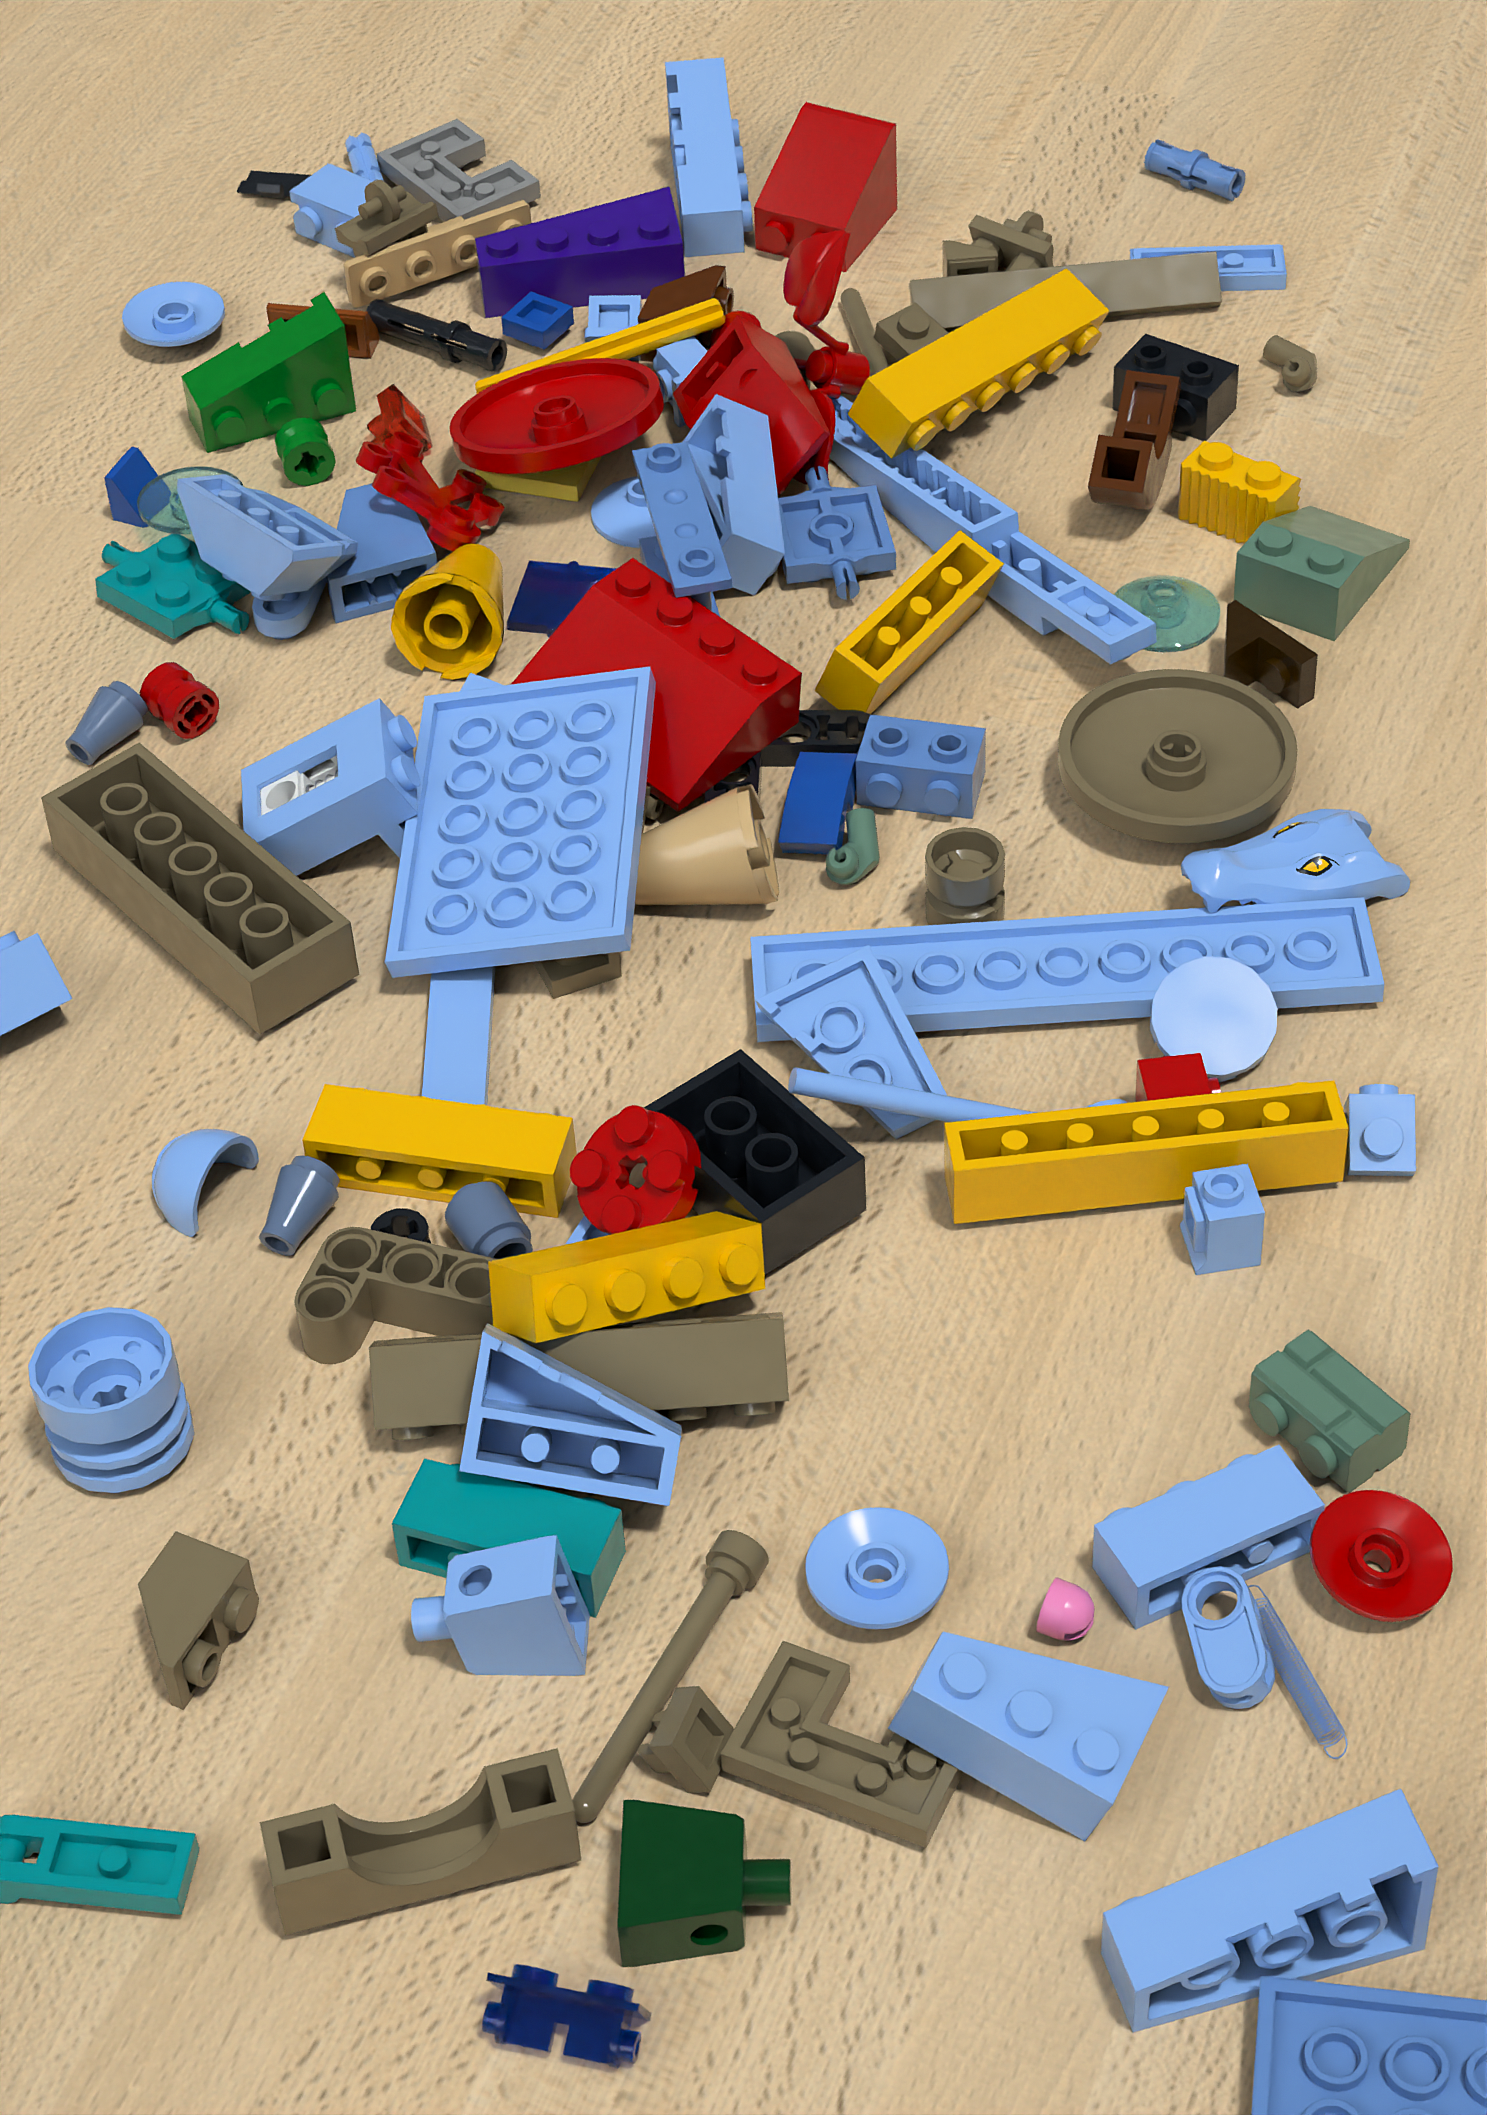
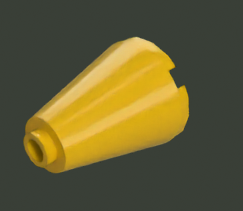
[391,544,504,680]

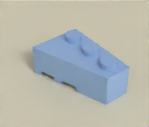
[683,394,785,596]
[459,1323,682,1506]
[888,1632,1169,1841]

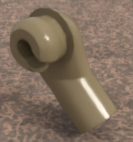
[1263,335,1317,392]

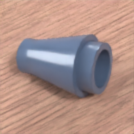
[65,681,147,765]
[259,1155,340,1256]

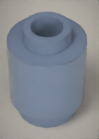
[445,1181,533,1259]

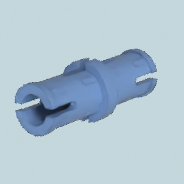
[1144,139,1245,201]

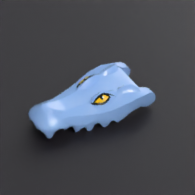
[1181,809,1410,913]

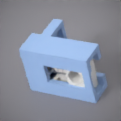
[241,698,420,876]

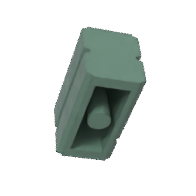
[1249,1329,1411,1493]

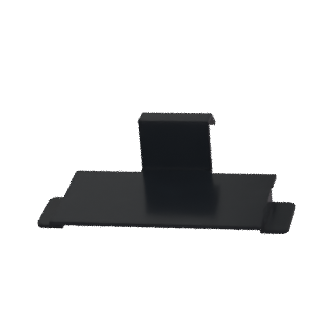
[237,170,311,199]

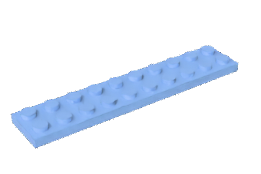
[750,897,1384,1042]

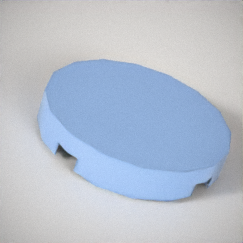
[1150,956,1277,1082]

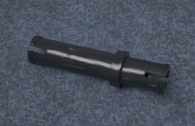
[366,299,507,372]

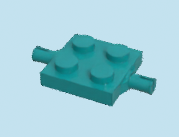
[95,532,251,639]

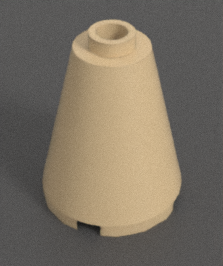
[635,784,779,905]

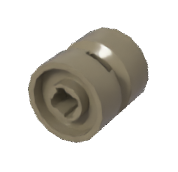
[925,827,1005,925]

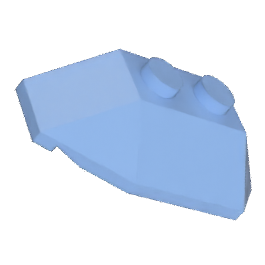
[177,474,358,601]

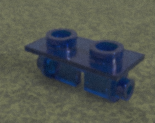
[482,1964,652,2069]

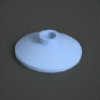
[122,282,225,347]
[591,476,656,548]
[805,1507,949,1629]

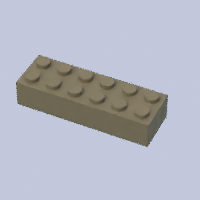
[41,743,359,1035]

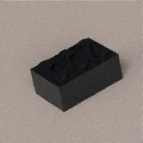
[644,1049,866,1275]

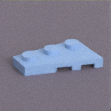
[755,944,947,1139]

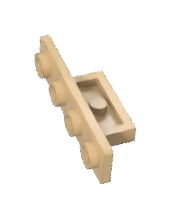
[344,200,532,308]

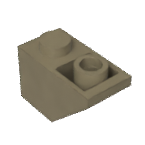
[138,1531,259,1710]

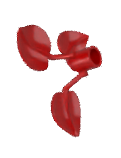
[709,230,870,485]

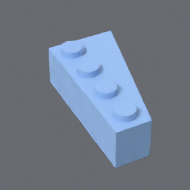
[1101,1789,1438,2032]

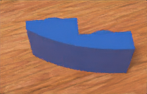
[778,752,858,854]

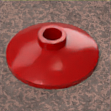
[1310,1490,1453,1622]

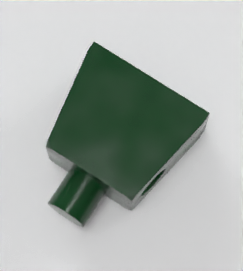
[617,1800,791,1967]

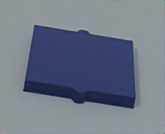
[507,561,617,637]

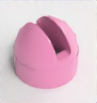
[1036,1577,1095,1641]

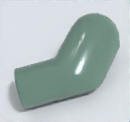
[826,808,880,885]

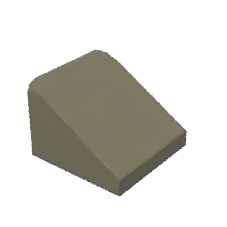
[942,240,998,277]

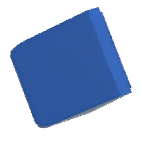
[104,446,172,528]

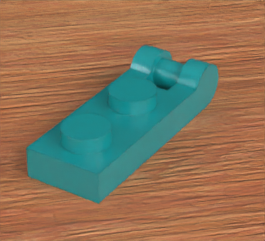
[0,1815,200,1915]

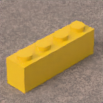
[815,530,1004,714]
[302,1084,577,1218]
[488,1211,766,1343]

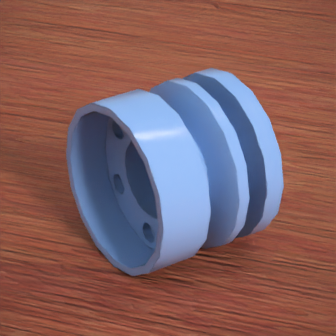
[28,1307,195,1493]

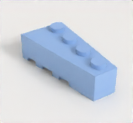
[665,57,753,257]

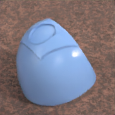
[152,1129,259,1237]

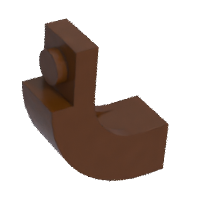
[1088,370,1181,510]

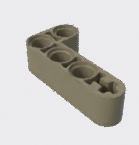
[294,1227,498,1365]

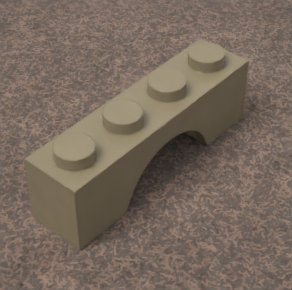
[260,1748,582,1935]

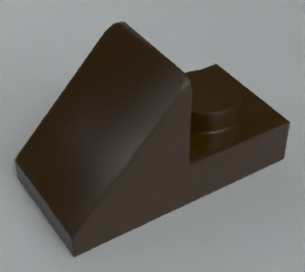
[1224,600,1318,708]

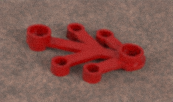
[355,432,504,551]

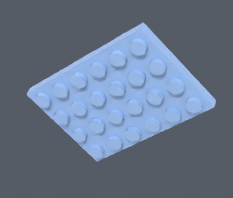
[385,667,656,978]

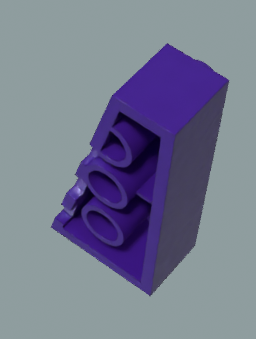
[475,186,685,318]

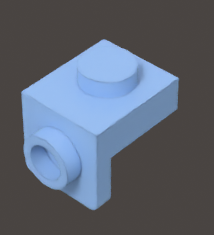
[585,295,642,361]
[1344,1084,1416,1176]

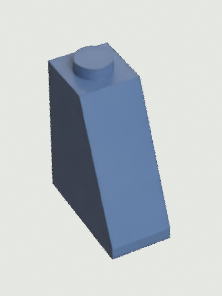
[326,483,437,623]

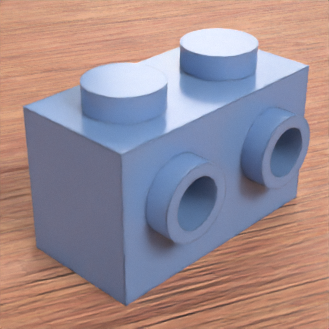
[856,714,986,819]

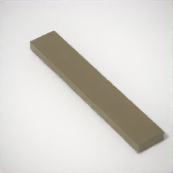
[909,251,1222,332]

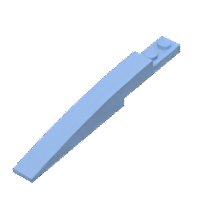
[830,395,1157,664]

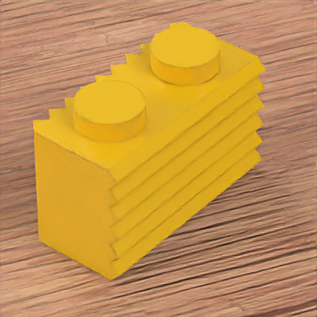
[1178,441,1302,544]

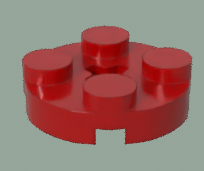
[570,1105,701,1235]

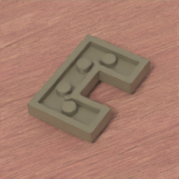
[721,1641,964,1848]

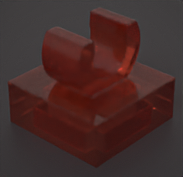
[367,384,433,454]

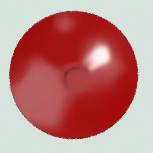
[449,358,664,474]

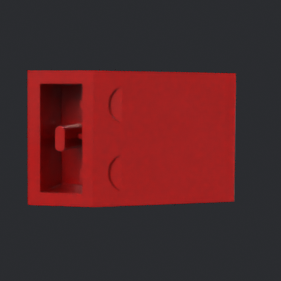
[673,315,831,496]

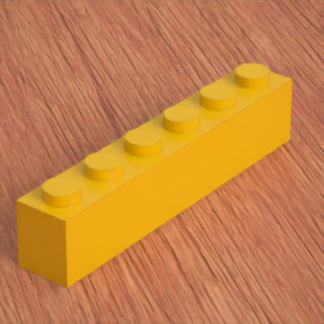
[848,268,1110,459]
[944,1080,1349,1224]

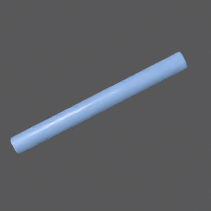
[788,1067,1037,1122]

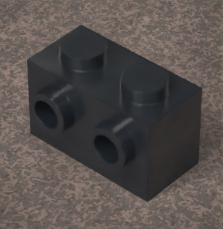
[1112,333,1239,441]

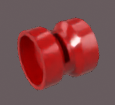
[140,662,219,739]

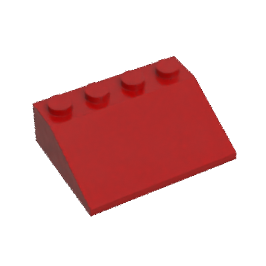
[511,558,802,812]

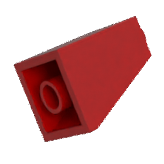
[754,102,897,273]

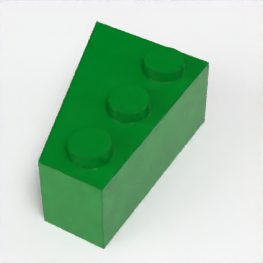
[181,292,357,453]

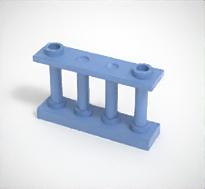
[632,442,732,617]

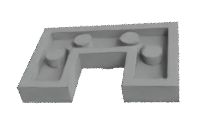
[377,119,541,221]

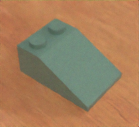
[1234,506,1410,641]

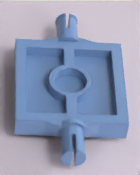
[778,466,896,600]

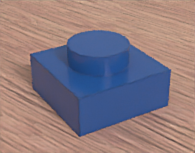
[501,292,574,350]

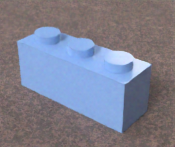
[1092,1445,1325,1630]

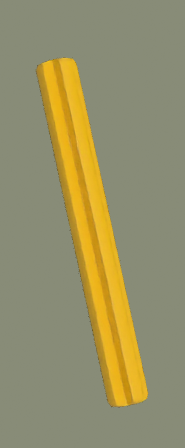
[475,298,725,393]

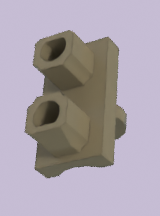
[335,179,439,257]
[968,211,1054,271]

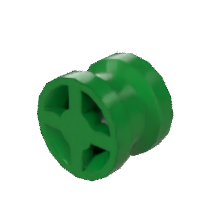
[275,417,336,486]

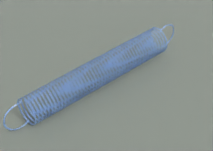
[1248,1585,1347,1759]

